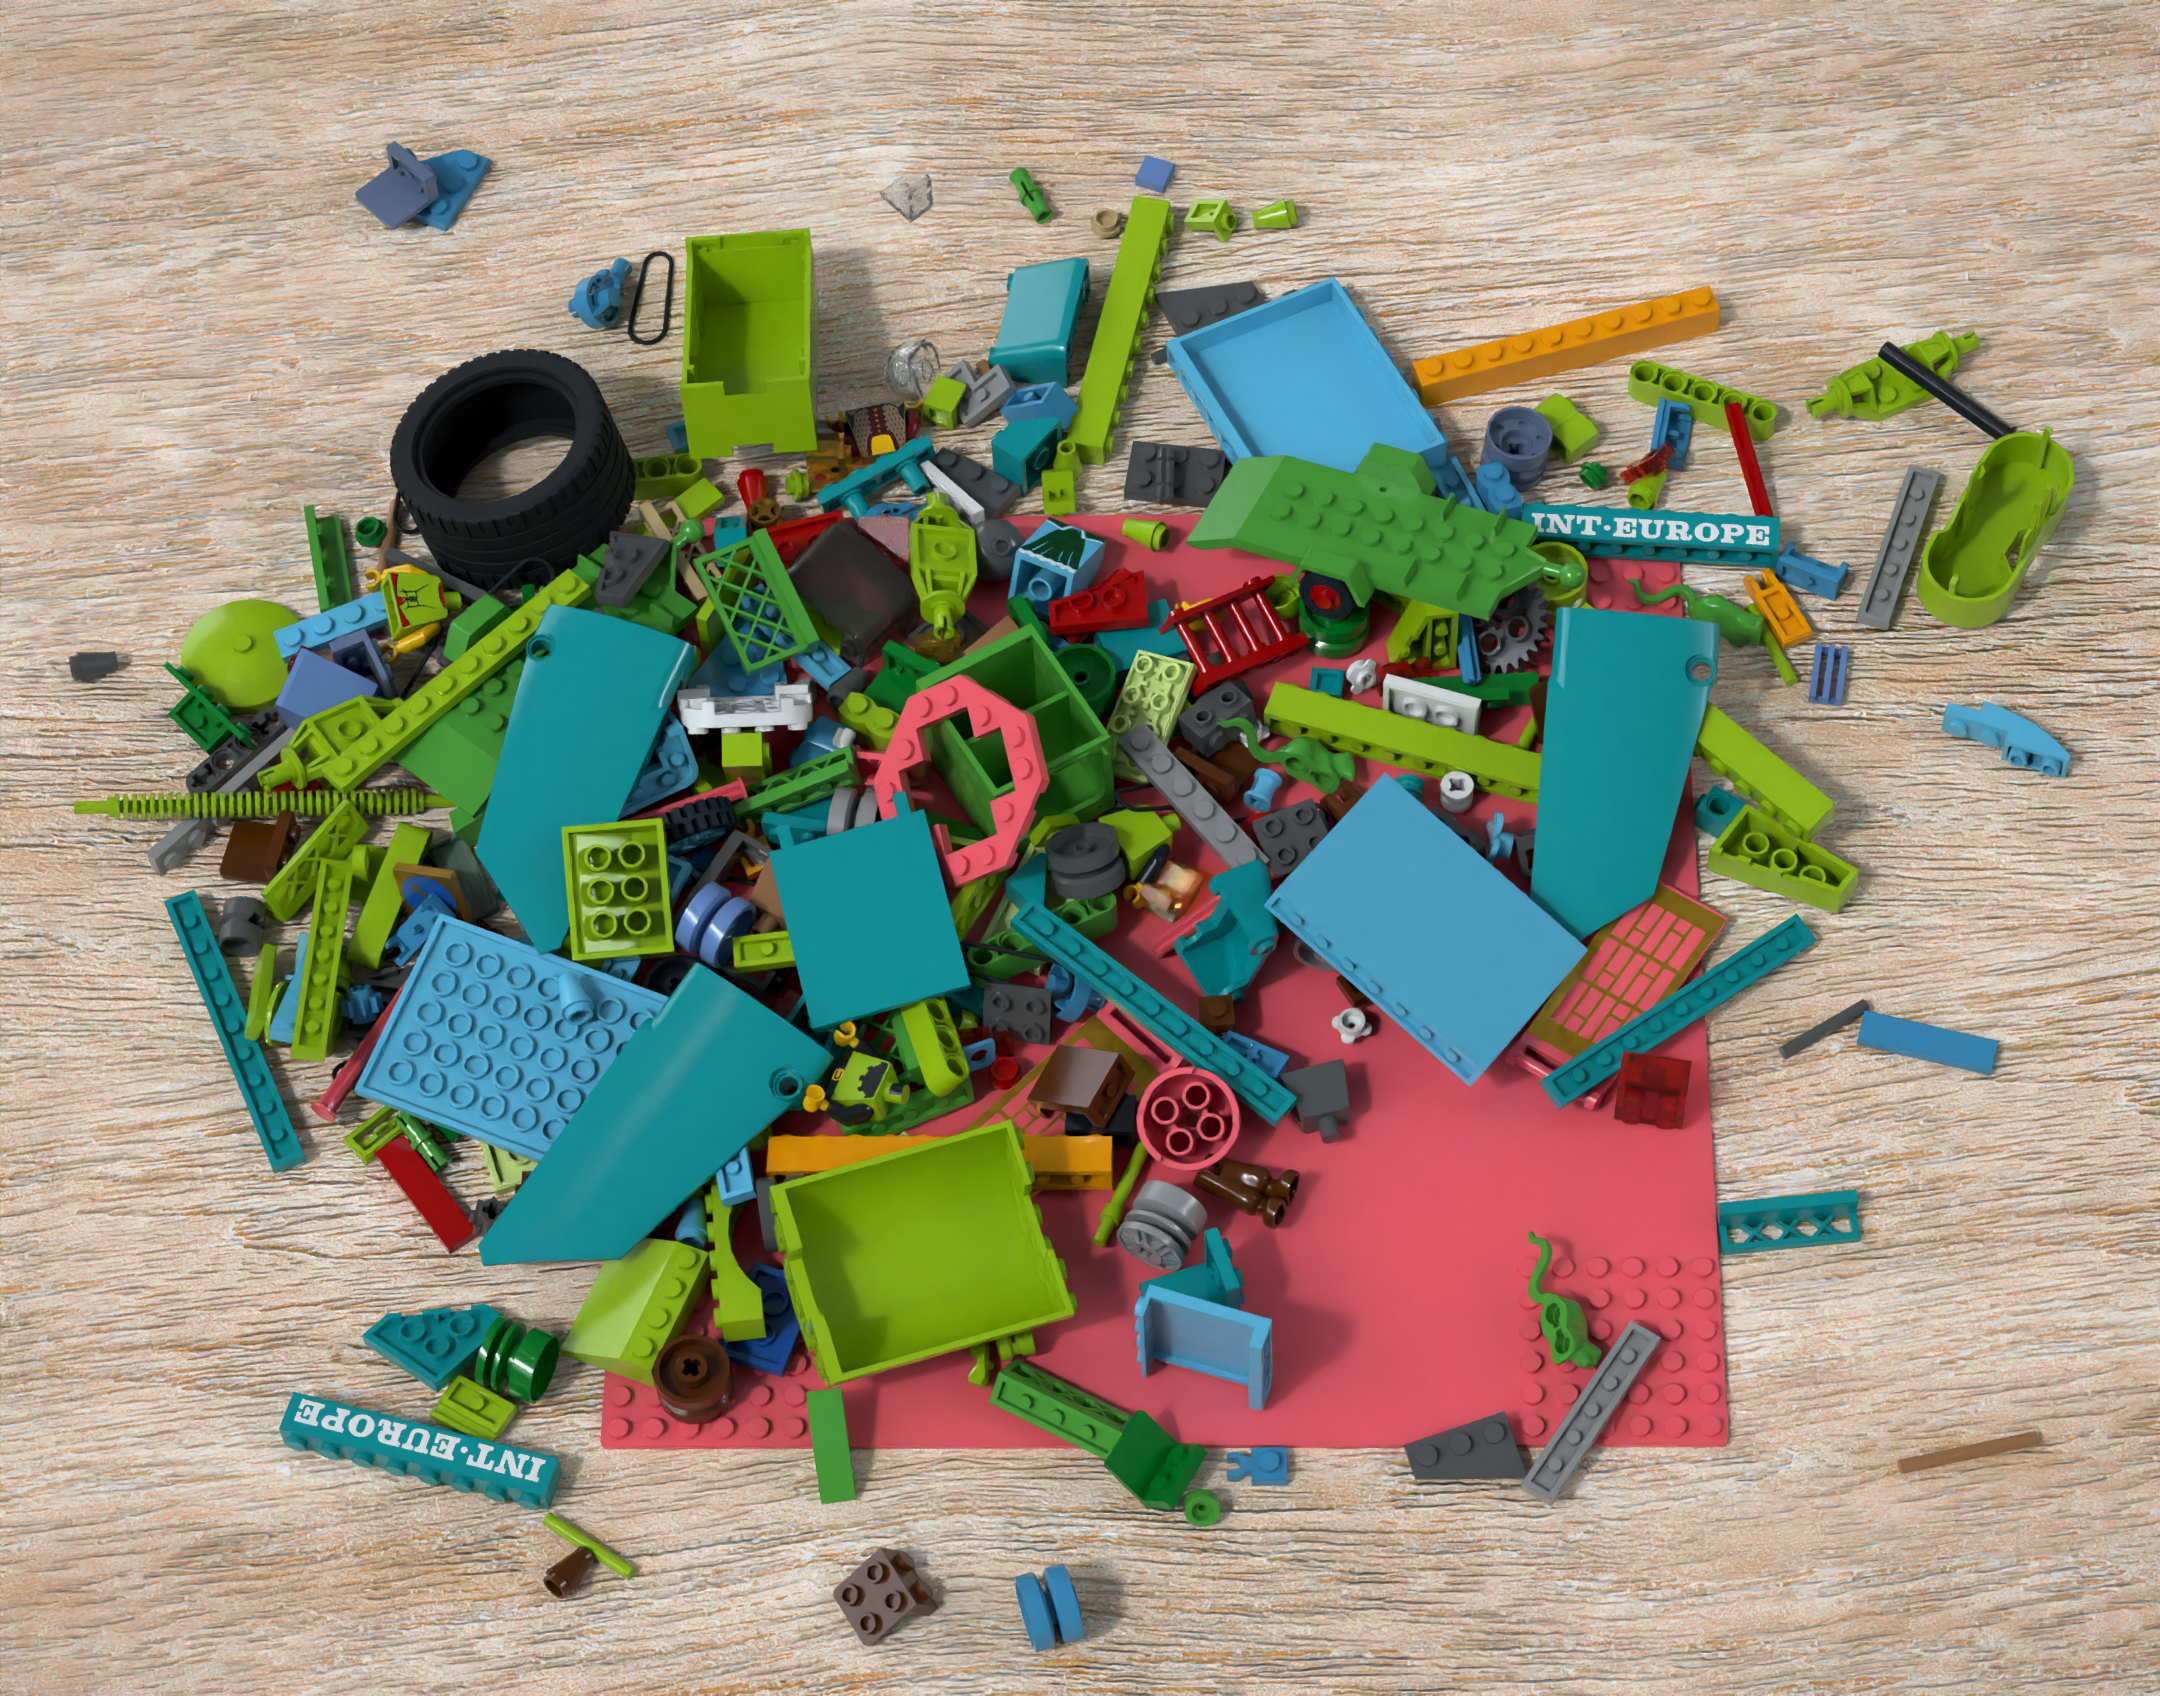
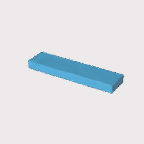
[1856,1010,1998,1076]

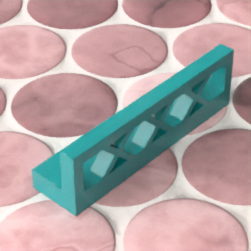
[1716,1189,1861,1256]

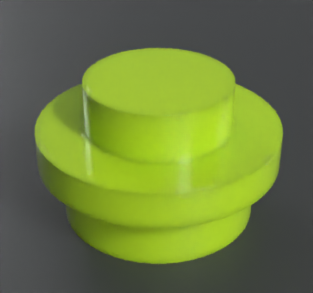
[785,470,809,502]

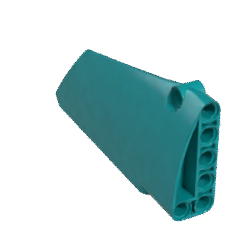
[475,604,696,955]

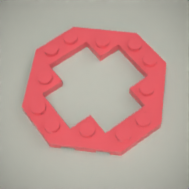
[873,674,1050,888]

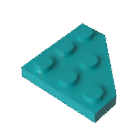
[363,1304,503,1393]

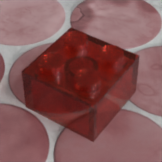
[1614,1051,1692,1130]

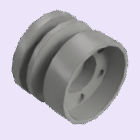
[1116,1180,1207,1271]

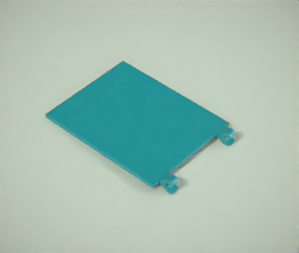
[768,791,971,1031]

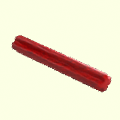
[1725,402,1773,517]

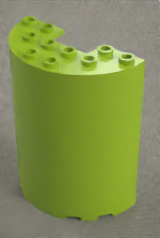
[769,1120,1078,1388]

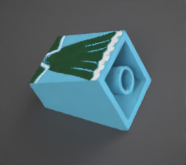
[1008,517,1106,621]

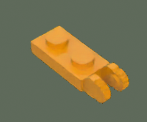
[1743,568,1813,650]

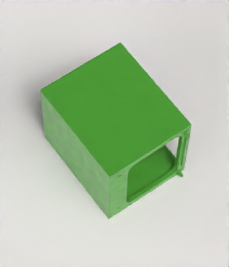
[915,623,1115,858]

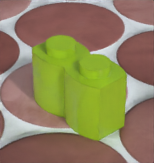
[1533,393,1599,465]
[838,692,900,750]

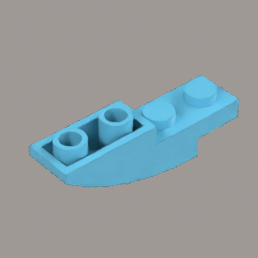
[1941,701,2071,779]

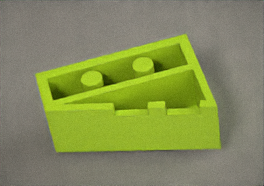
[1386,599,1459,675]
[722,726,773,785]

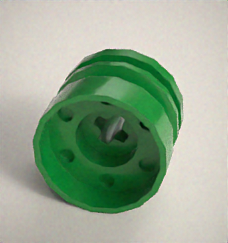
[475,1315,560,1404]

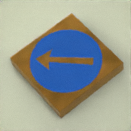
[392,862,471,923]

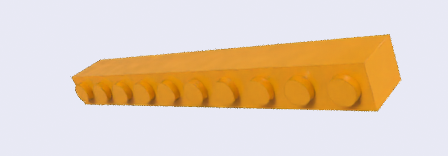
[1412,285,1720,408]
[766,1134,1113,1190]

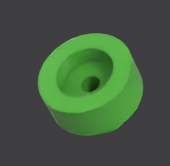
[1184,1489,1220,1527]

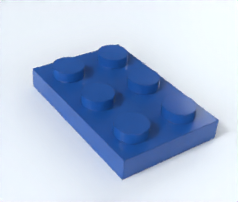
[720,1262,801,1378]

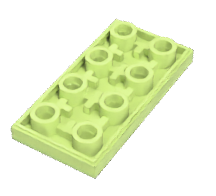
[1106,649,1198,784]

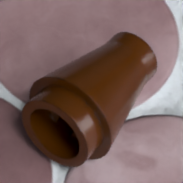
[543,1546,595,1599]

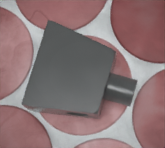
[1280,1059,1350,1144]

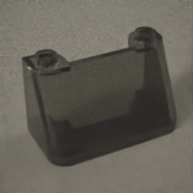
[785,520,921,669]

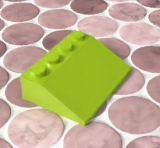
[561,818,676,962]
[560,1238,713,1389]

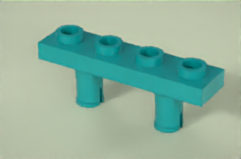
[816,435,936,527]

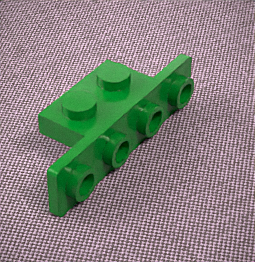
[163,661,257,755]
[1409,672,1539,711]

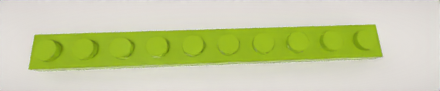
[321,568,592,795]

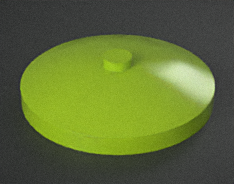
[181,600,300,714]

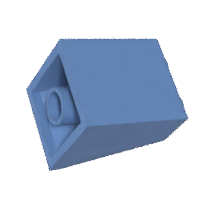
[275,648,385,731]

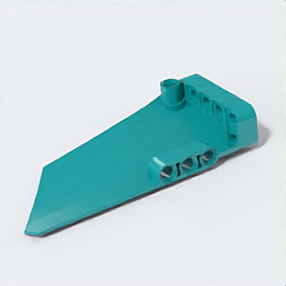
[1530,607,1721,941]
[478,962,834,1267]

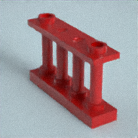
[1158,575,1310,697]

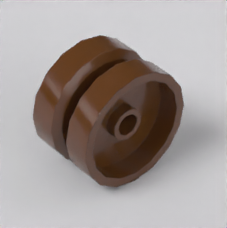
[653,1334,734,1425]

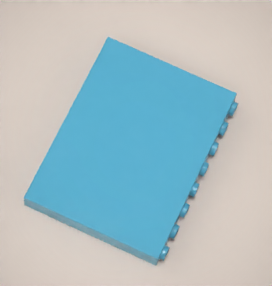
[1166,277,1449,474]
[1263,772,1588,1087]

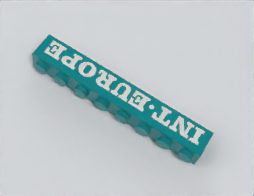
[1521,502,1780,568]
[279,1392,563,1510]

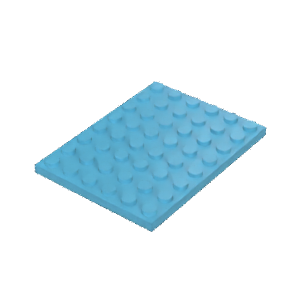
[354,913,669,1163]

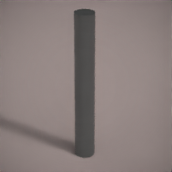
[1779,999,1870,1059]

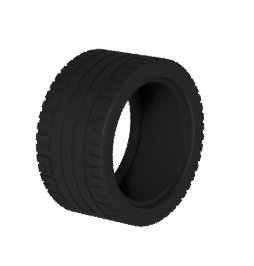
[390,349,636,590]

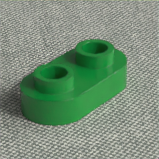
[1006,594,1051,646]

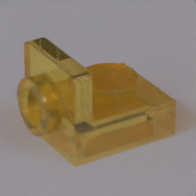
[914,628,961,662]

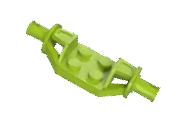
[1805,330,1980,422]
[909,491,977,640]
[257,695,404,792]

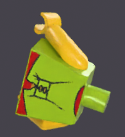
[365,564,461,666]

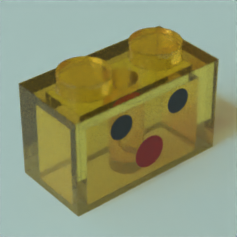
[806,433,854,496]

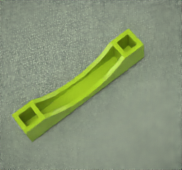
[704,1147,766,1342]

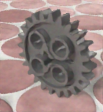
[1472,581,1554,674]

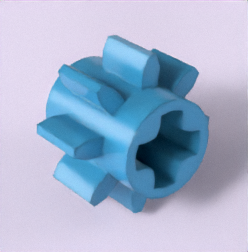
[339,984,384,1024]

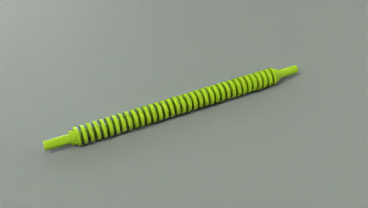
[74,788,456,820]

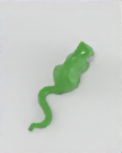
[1628,578,1763,648]
[1217,717,1356,795]
[1527,1231,1602,1370]

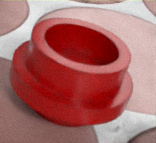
[988,1056,1022,1090]

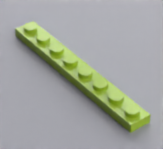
[290,858,353,1062]

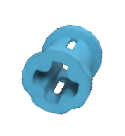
[1243,768,1283,812]

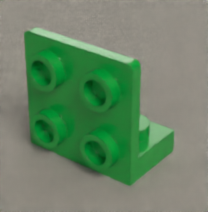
[1104,1410,1208,1510]

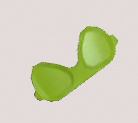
[968,1343,994,1389]

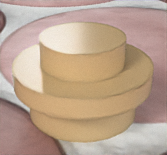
[1091,208,1121,238]

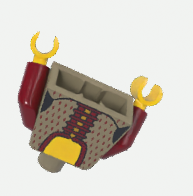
[825,399,921,465]

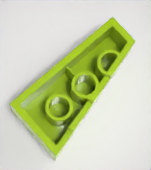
[1707,804,1859,914]

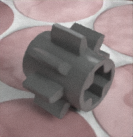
[468,1196,508,1237]

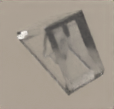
[880,174,934,223]

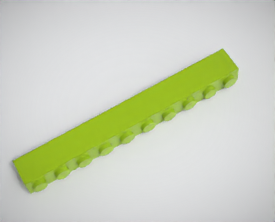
[1066,196,1175,466]
[1581,602,1835,844]
[1264,681,1542,806]

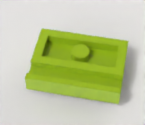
[429,1374,517,1442]

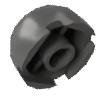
[972,518,1025,583]

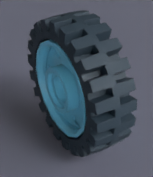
[657,796,740,858]

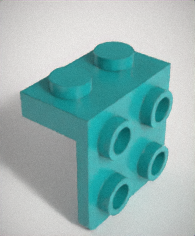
[761,794,834,845]

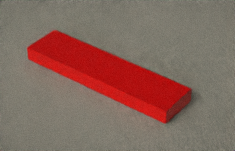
[374,1134,479,1254]

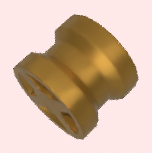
[749,497,783,531]

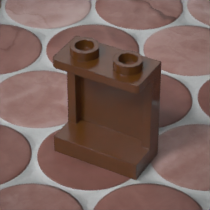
[1027,1045,1136,1128]

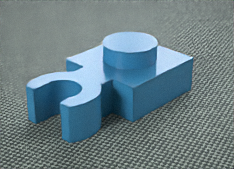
[1226,1447,1287,1486]

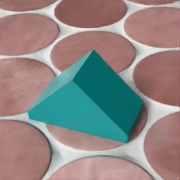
[1005,853,1048,910]

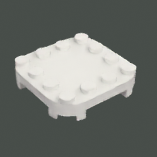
[677,682,813,734]

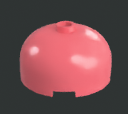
[1136,1067,1241,1171]

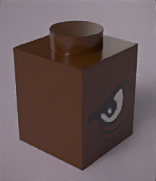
[1198,994,1236,1040]

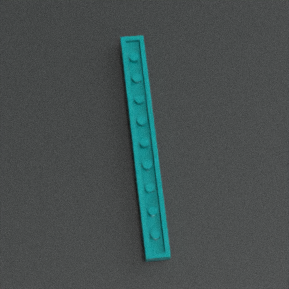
[164,889,306,1174]
[1010,898,1297,1127]
[1539,913,1817,1110]

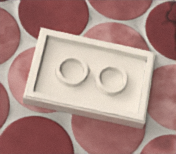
[1383,674,1482,736]

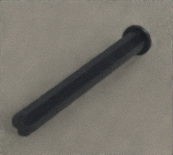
[1878,341,2017,440]

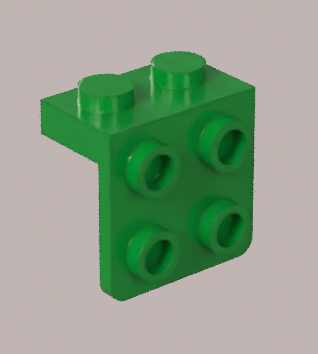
[863,639,942,716]

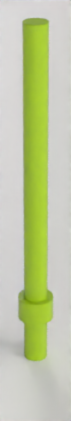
[1092,1139,1149,1247]

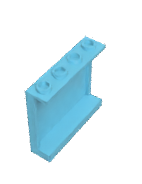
[1134,1284,1272,1411]

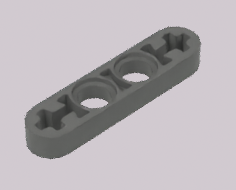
[186,707,288,799]

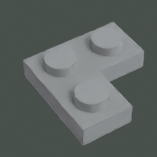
[944,360,1017,428]

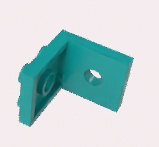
[1139,1227,1245,1310]

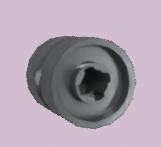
[218,896,267,958]

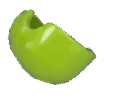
[1265,574,1301,620]

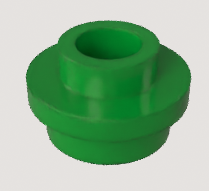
[1578,461,1609,491]
[355,517,387,547]

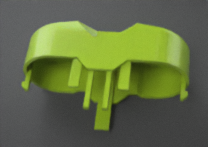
[1916,426,2075,628]

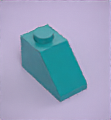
[714,515,749,568]

